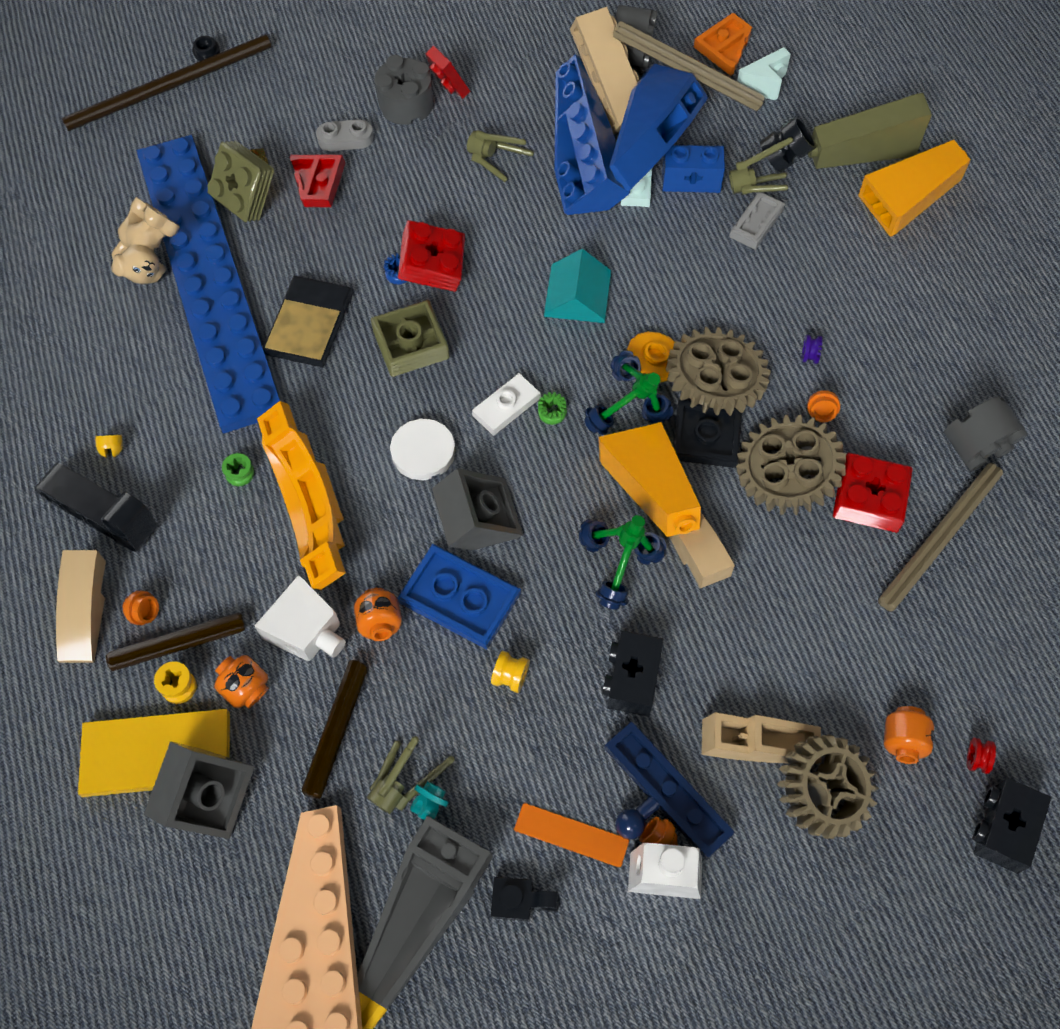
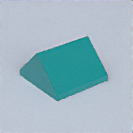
[544,248,611,323]

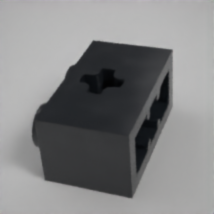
[602,630,664,717]
[972,777,1052,874]

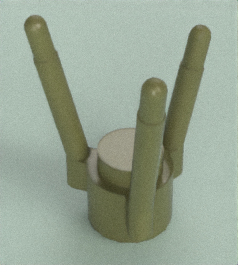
[467,130,534,182]
[729,137,793,195]
[366,736,455,815]

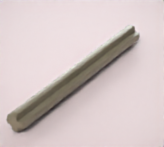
[613,21,765,111]
[878,463,1003,612]

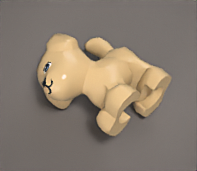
[111,197,180,284]

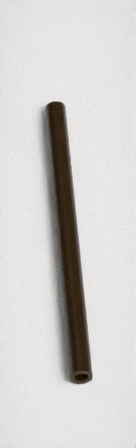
[61,34,272,131]

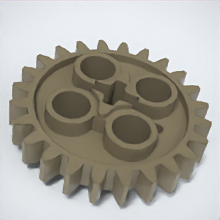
[666,327,771,416]
[736,415,846,515]

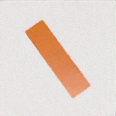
[514,803,629,867]

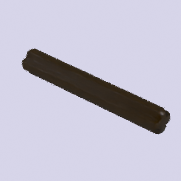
[106,613,246,671]
[302,660,367,799]

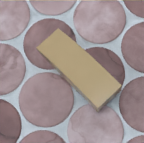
[670,513,735,588]
[56,550,106,663]
[702,712,821,764]

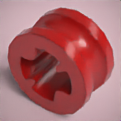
[967,737,996,774]

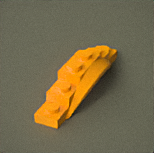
[257,401,346,590]

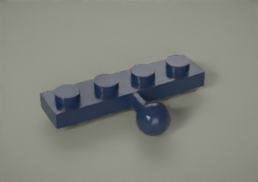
[604,721,735,861]

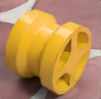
[491,650,530,693]
[154,661,197,704]

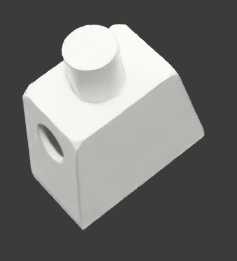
[255,576,346,661]
[628,843,702,899]

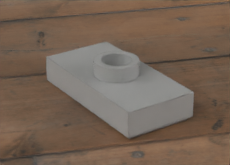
[729,192,785,250]

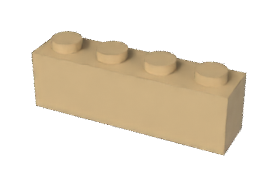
[570,7,639,134]

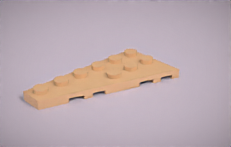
[251,805,362,1029]

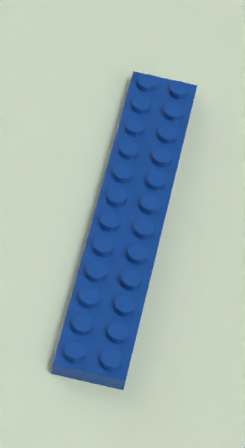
[136,135,280,434]

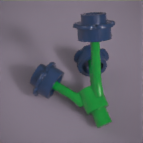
[584,350,673,435]
[578,515,667,610]

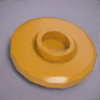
[627,331,675,382]

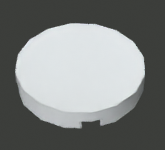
[390,418,456,480]

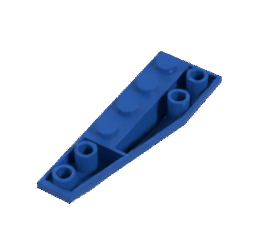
[554,54,630,215]
[609,64,708,192]

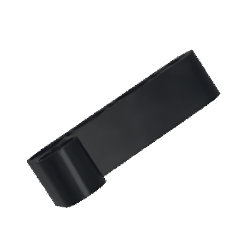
[34,462,158,552]

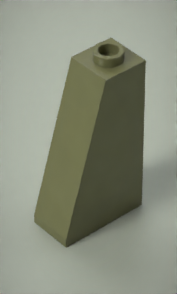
[808,93,932,169]

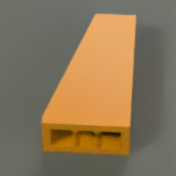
[858,140,971,237]
[598,422,701,537]

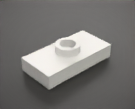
[472,373,541,436]

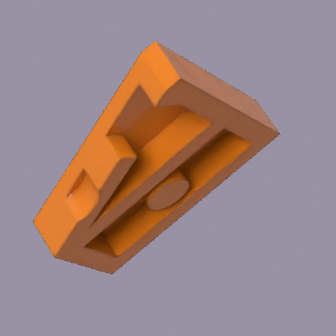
[693,13,752,76]

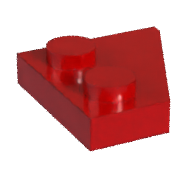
[425,46,471,99]
[290,155,346,207]

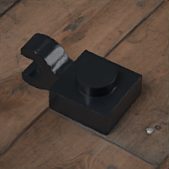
[491,877,559,922]

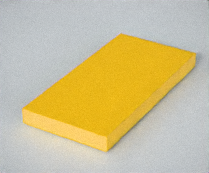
[78,709,230,797]

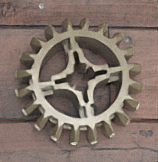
[777,734,879,839]

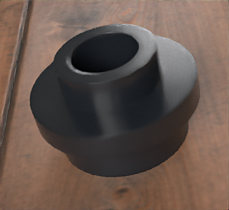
[192,36,220,61]

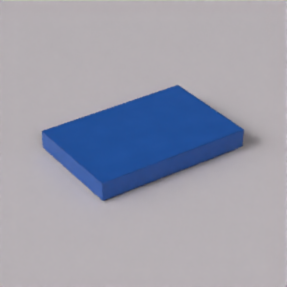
[397,544,521,650]

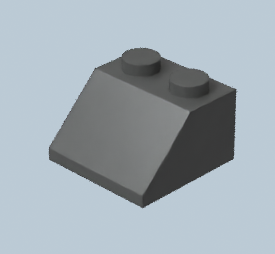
[432,468,523,550]
[144,741,255,839]

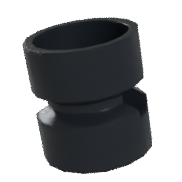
[760,116,816,173]

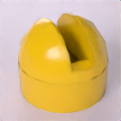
[95,435,123,458]

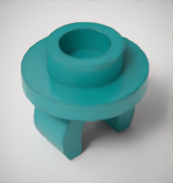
[410,781,449,820]

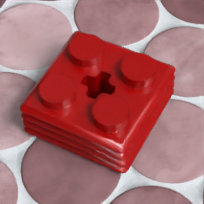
[398,220,465,292]
[833,452,913,533]

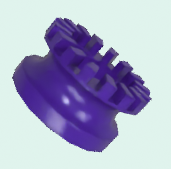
[801,334,823,364]

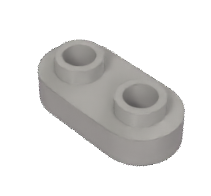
[316,119,374,151]

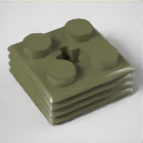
[207,140,274,222]
[370,300,450,377]

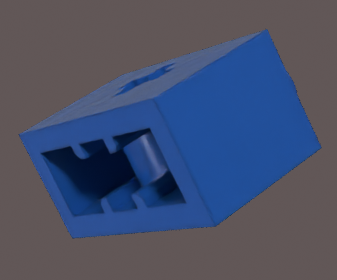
[662,145,725,193]

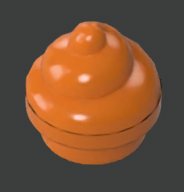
[807,390,840,423]
[122,590,159,625]
[639,816,678,845]

